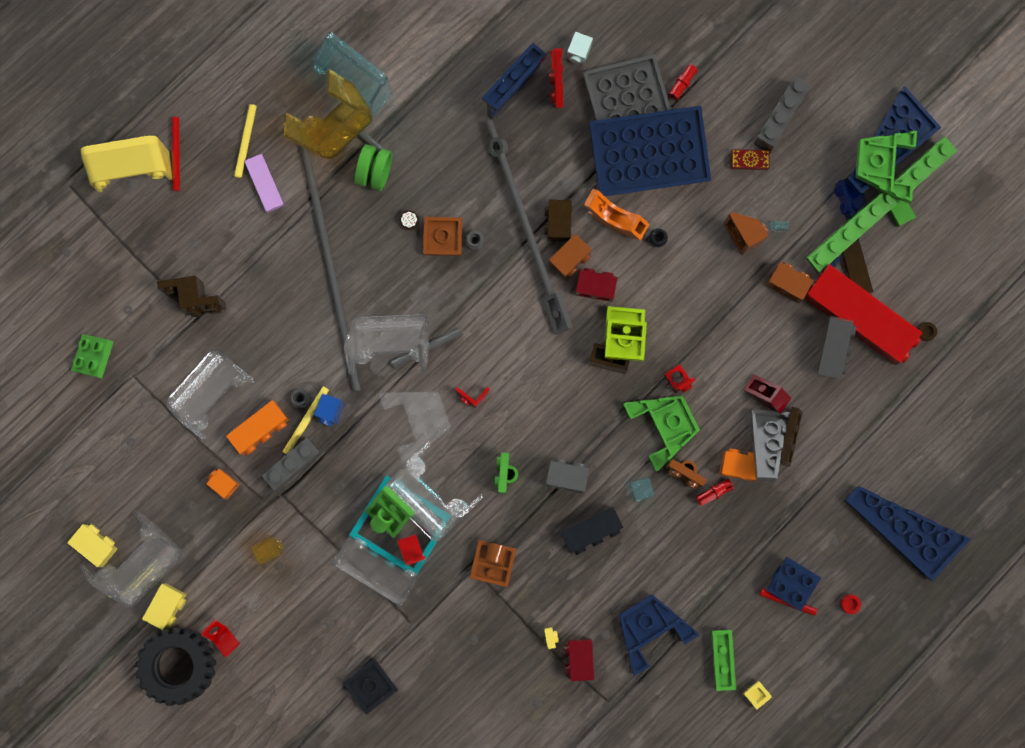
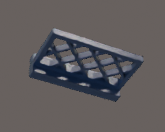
[482,43,547,119]

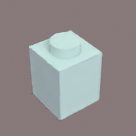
[567,32,593,65]

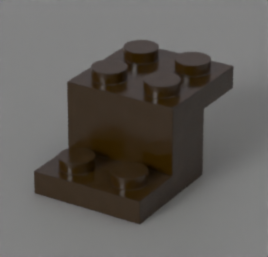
[157,275,226,317]

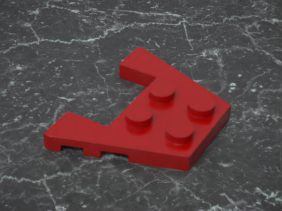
[549,48,564,108]

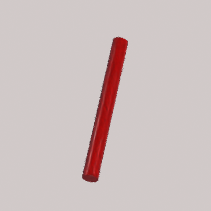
[172,117,180,192]

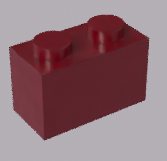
[575,268,618,302]
[564,639,594,681]

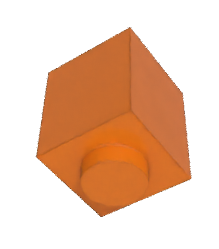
[206,469,240,499]

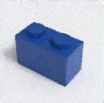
[314,393,345,427]

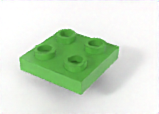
[71,334,113,379]
[495,453,518,494]
[365,485,415,538]

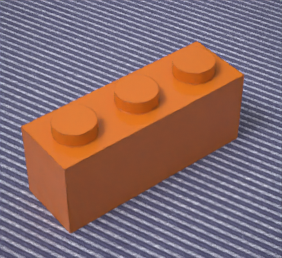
[226,400,289,455]

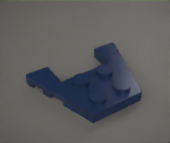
[619,594,699,676]

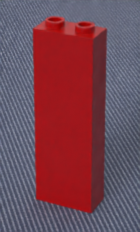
[804,264,923,365]

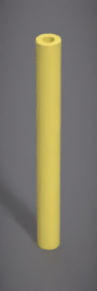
[234,104,257,178]
[282,386,329,454]

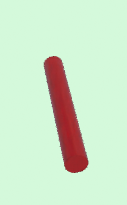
[759,588,817,616]

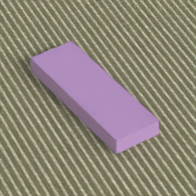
[244,154,284,213]

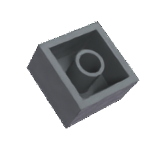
[545,458,589,493]

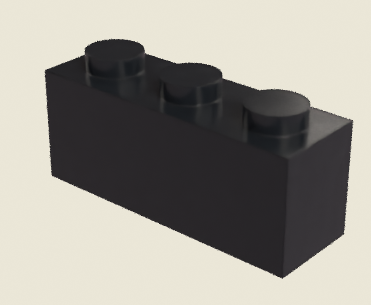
[560,507,624,555]

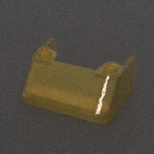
[284,70,372,159]

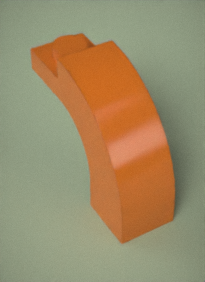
[584,189,650,241]

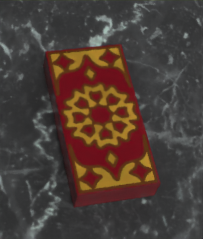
[731,149,769,170]

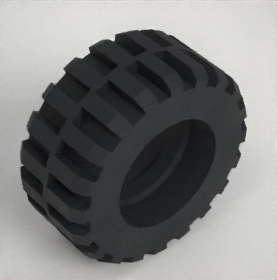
[135,627,216,706]

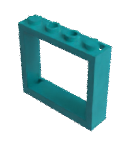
[349,475,453,578]

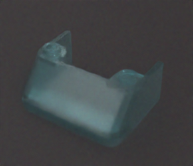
[312,32,392,116]

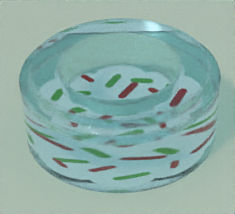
[770,221,789,232]

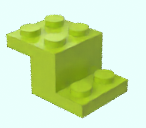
[604,306,647,362]

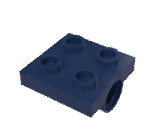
[766,556,821,611]

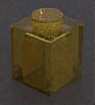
[251,537,284,565]

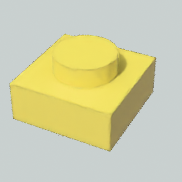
[544,627,559,649]
[743,681,772,709]

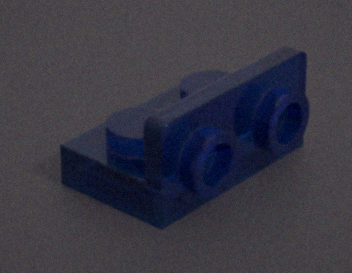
[834,179,867,220]

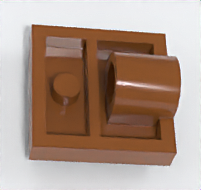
[665,459,707,489]
[470,540,516,587]

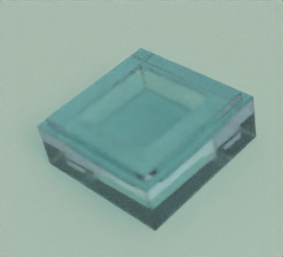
[630,478,655,502]

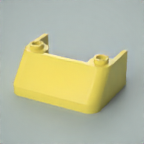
[80,136,172,192]

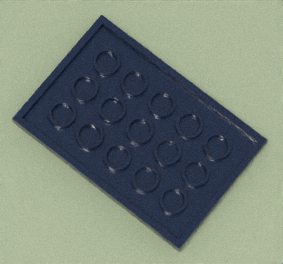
[589,106,711,197]

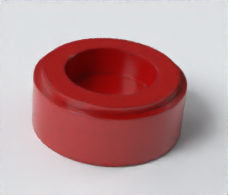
[840,594,861,614]

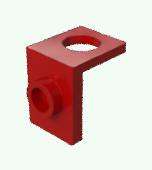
[664,364,696,394]
[455,387,490,408]
[397,534,426,566]
[201,619,240,657]

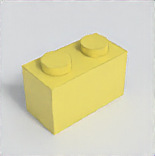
[68,524,118,567]
[142,583,187,630]

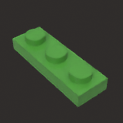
[711,630,736,691]

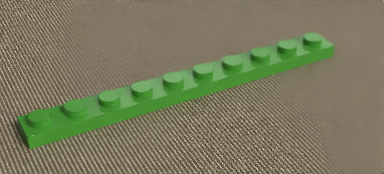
[805,137,957,273]

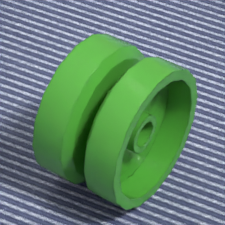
[355,144,392,191]

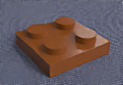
[423,217,462,256]

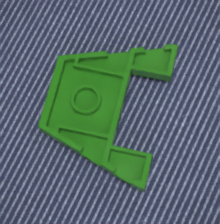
[855,131,917,203]
[623,396,700,472]

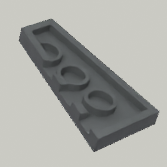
[750,410,789,482]

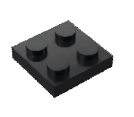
[343,658,398,715]

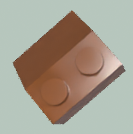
[724,212,768,255]

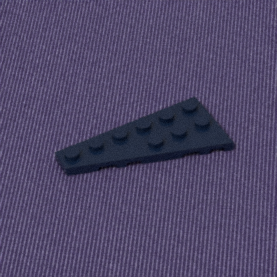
[846,86,942,196]
[844,486,971,581]

